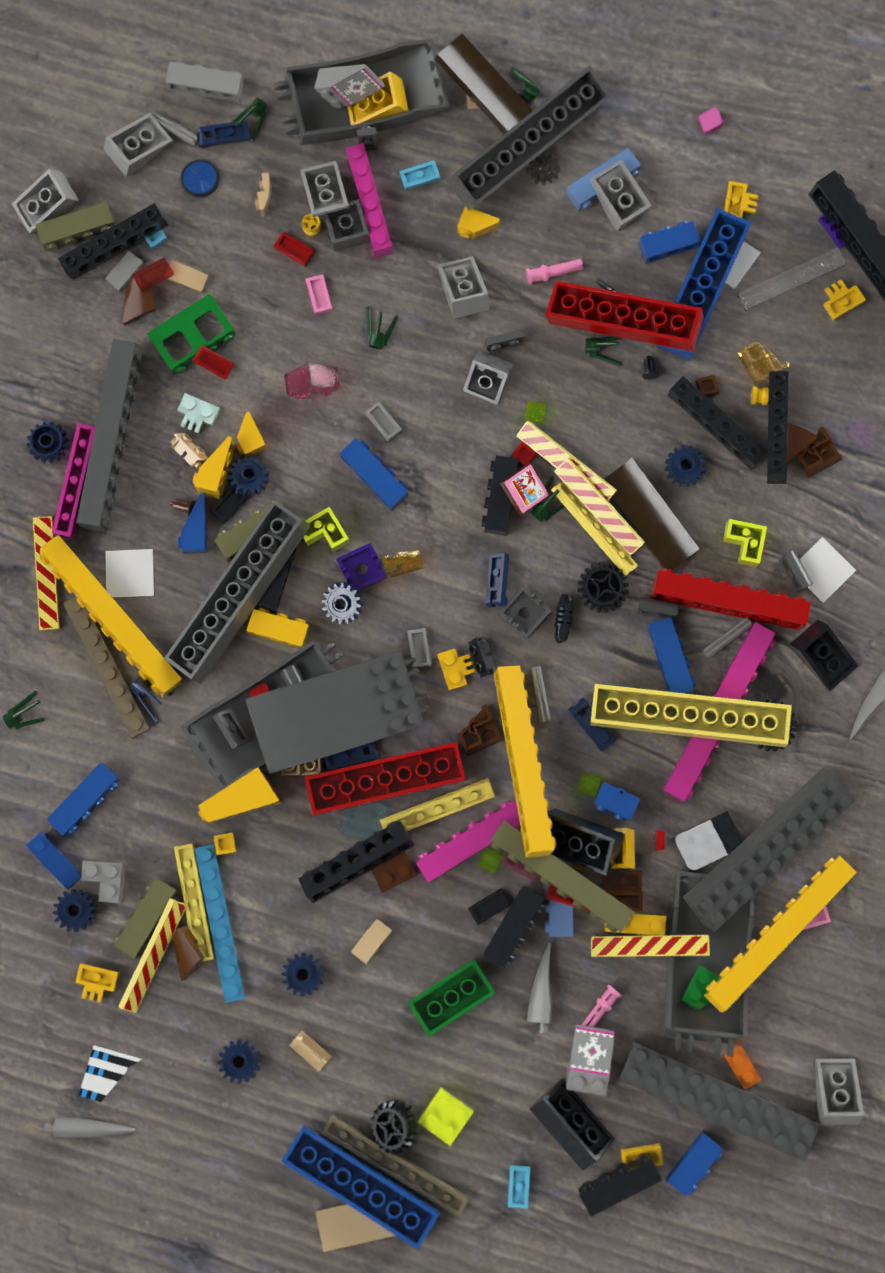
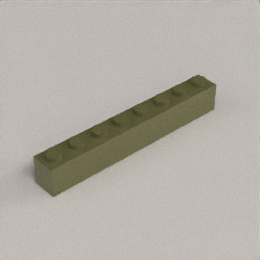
[490,821,635,933]

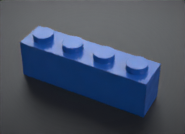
[340,438,408,511]
[647,617,696,694]
[46,762,121,836]

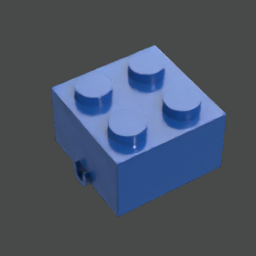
[593,782,640,822]

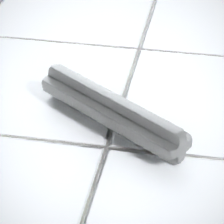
[151,112,199,145]
[703,618,753,658]
[531,666,551,723]

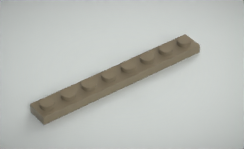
[63,597,150,738]
[322,1114,469,1217]

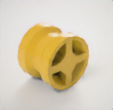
[302,213,321,236]
[751,386,769,406]

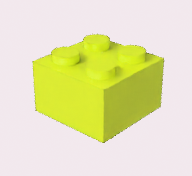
[418,1087,473,1146]

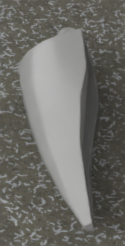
[850,670,885,740]
[527,943,553,1034]
[44,1117,135,1138]

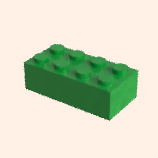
[407,959,495,1037]

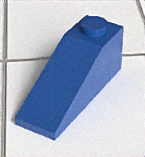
[178,493,207,554]
[26,832,81,890]

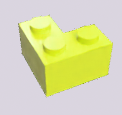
[303,507,350,552]
[723,519,767,568]

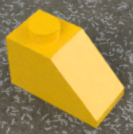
[457,207,500,239]
[236,412,267,458]

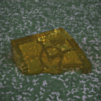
[737,341,789,385]
[381,550,424,578]

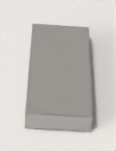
[105,251,144,292]
[364,401,403,442]
[407,628,431,669]

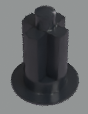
[642,356,659,380]

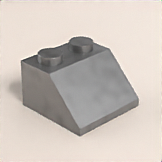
[463,350,514,405]

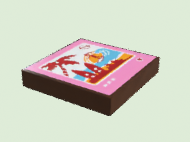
[500,463,550,516]

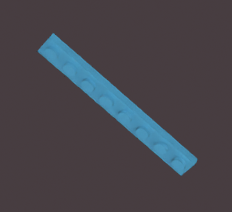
[195,844,245,1003]

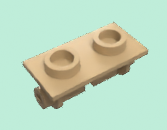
[170,433,208,469]
[289,1030,332,1072]

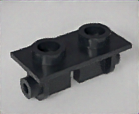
[469,636,497,678]

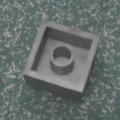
[323,199,370,252]

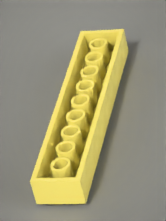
[591,684,792,747]

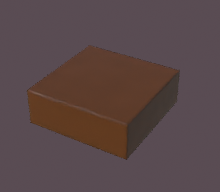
[696,375,719,397]

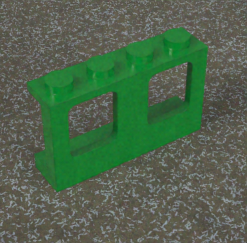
[147,293,236,375]

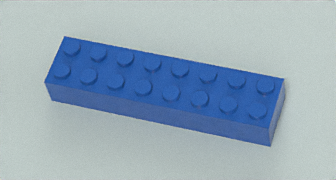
[656,208,752,361]
[281,1125,440,1250]

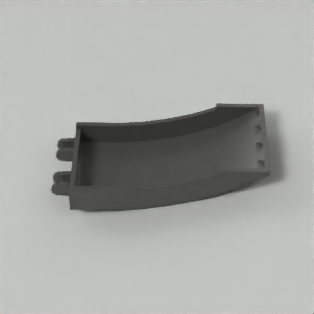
[273,39,450,145]
[180,641,343,790]
[245,650,431,774]
[663,871,754,1057]

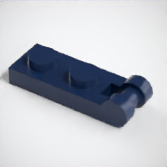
[196,120,250,148]
[486,553,509,608]
[568,697,617,752]
[325,741,381,771]

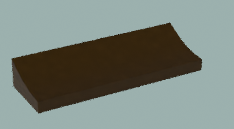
[435,33,533,134]
[604,458,700,570]

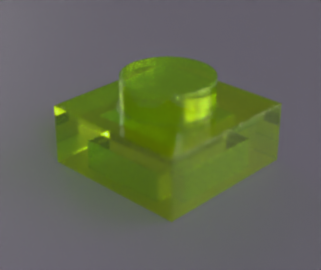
[524,400,546,424]
[576,773,601,797]
[477,848,503,874]

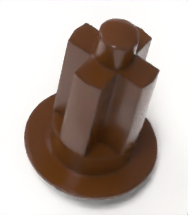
[171,499,195,517]

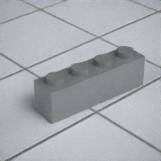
[165,61,244,102]

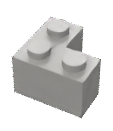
[81,861,126,903]

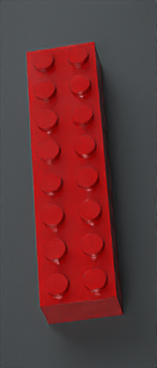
[546,281,704,352]
[650,568,811,631]
[304,742,466,816]

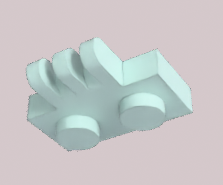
[177,393,220,433]

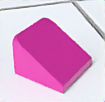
[698,107,723,134]

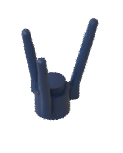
[131,676,172,724]

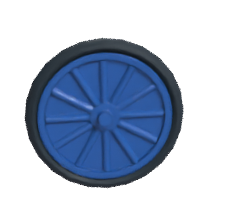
[180,160,219,197]

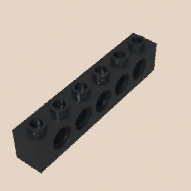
[58,203,169,280]
[767,371,789,484]
[668,376,767,470]
[298,820,414,903]

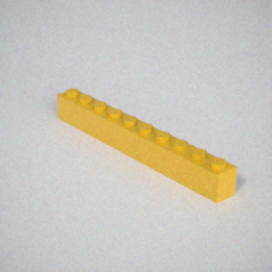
[39,535,182,697]
[494,665,555,858]
[704,856,857,1013]

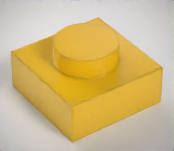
[214,833,237,855]

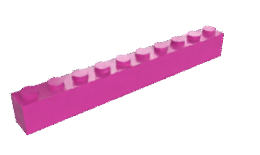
[662,622,776,802]

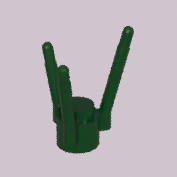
[511,67,542,101]
[232,98,268,142]
[366,306,398,349]
[585,336,625,366]
[531,476,565,522]
[3,691,45,729]

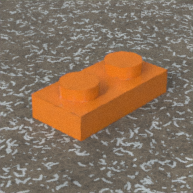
[723,1045,761,1090]

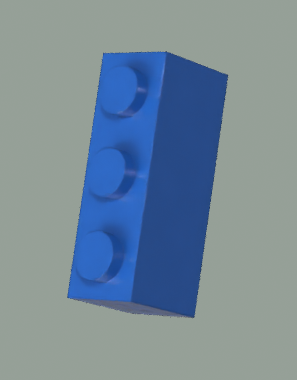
[639,221,701,264]
[665,1131,723,1197]

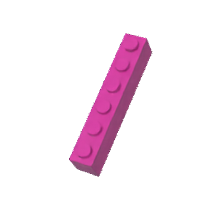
[346,143,393,259]
[52,423,95,541]
[416,800,520,883]

